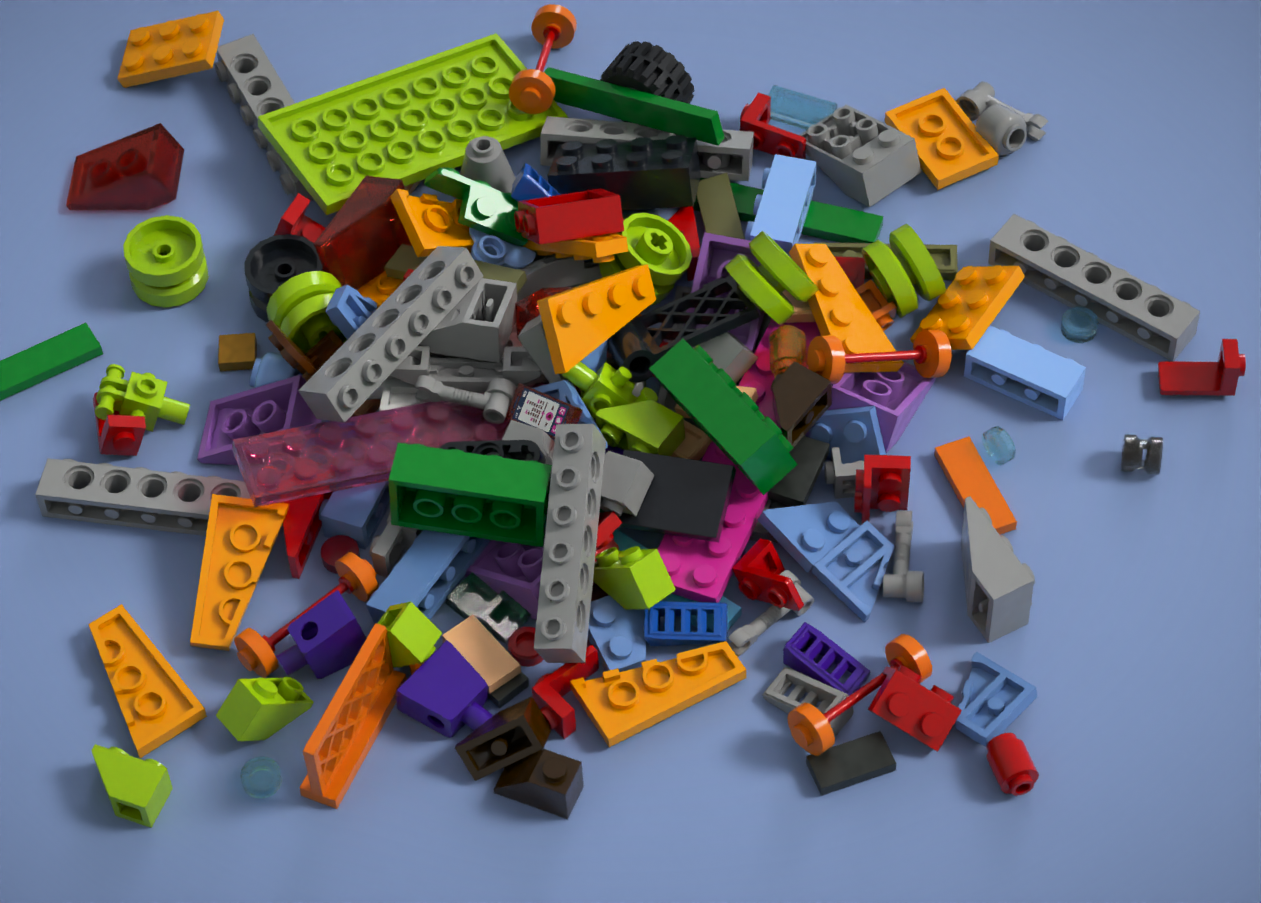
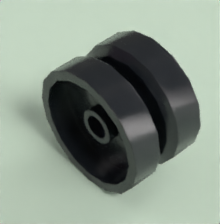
[244,234,325,322]

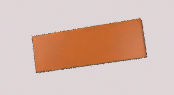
[934,436,1017,535]

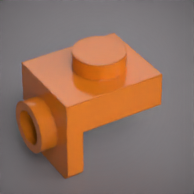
[856,279,897,331]

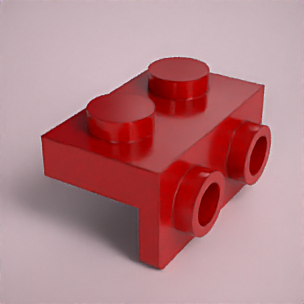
[867,665,962,752]

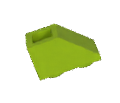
[595,400,685,456]
[593,546,676,610]
[377,601,442,668]
[216,677,314,742]
[91,744,173,828]

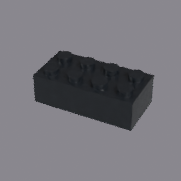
[548,135,701,210]

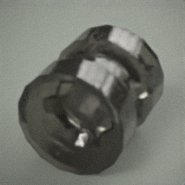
[1121,434,1163,475]

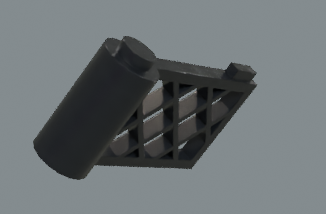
[607,275,760,383]

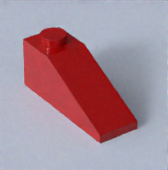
[275,458,336,579]

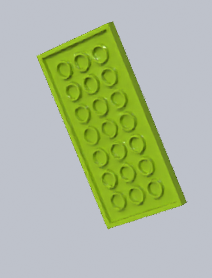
[258,33,568,215]

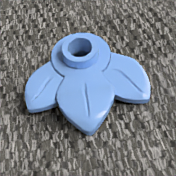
[469,228,536,269]

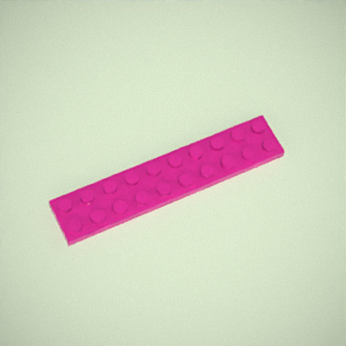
[658,319,821,603]

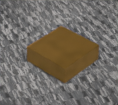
[218,333,257,371]

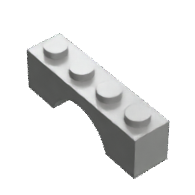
[495,420,654,517]

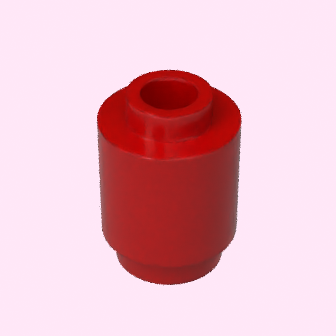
[986,733,1039,796]

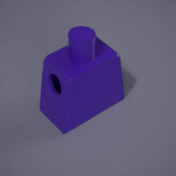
[276,590,366,679]
[396,640,493,738]

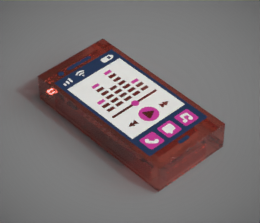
[505,383,583,439]

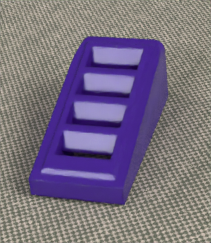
[783,622,870,696]

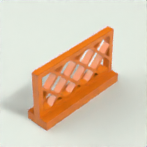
[299,623,407,809]

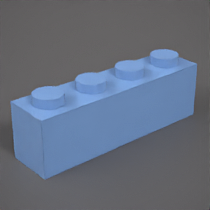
[319,407,426,550]
[366,530,491,624]

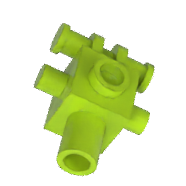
[562,361,658,419]
[95,364,190,432]

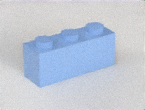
[745,154,816,256]
[964,326,1086,420]

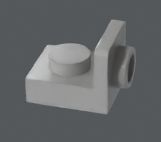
[824,447,864,499]

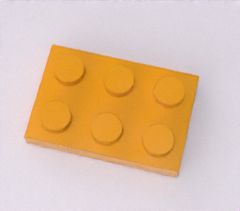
[117,11,224,88]
[885,88,999,190]
[910,265,1025,350]

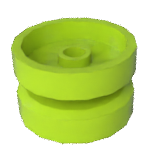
[599,212,692,305]
[123,215,209,308]
[861,223,946,318]
[725,230,819,325]
[266,271,347,354]

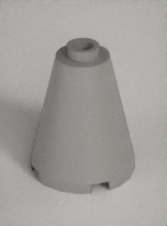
[454,136,516,199]

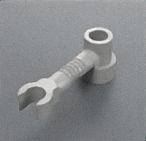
[956,82,1048,141]
[415,375,518,424]
[883,511,924,602]
[728,570,814,657]

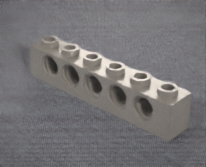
[214,34,314,201]
[540,116,754,181]
[988,214,1200,361]
[298,246,483,423]
[534,424,606,663]
[35,458,270,536]

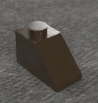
[771,361,832,447]
[455,696,552,781]
[494,749,584,819]

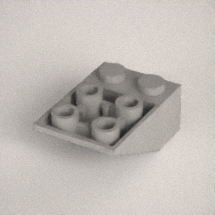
[800,105,922,207]
[418,278,517,363]
[961,496,1035,643]

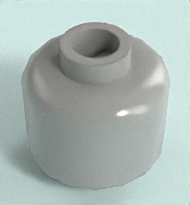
[975,104,1027,155]

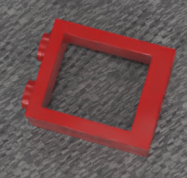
[514,188,624,245]

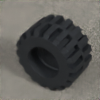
[600,41,694,123]

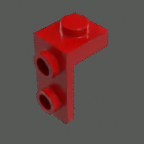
[740,92,806,159]
[1158,339,1246,396]
[93,392,146,456]
[732,538,804,611]
[532,645,599,739]

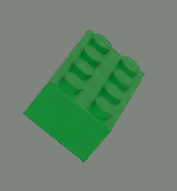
[649,339,798,495]
[389,442,552,547]

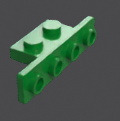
[424,168,528,246]

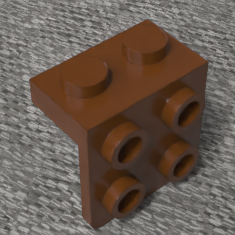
[266,320,344,381]

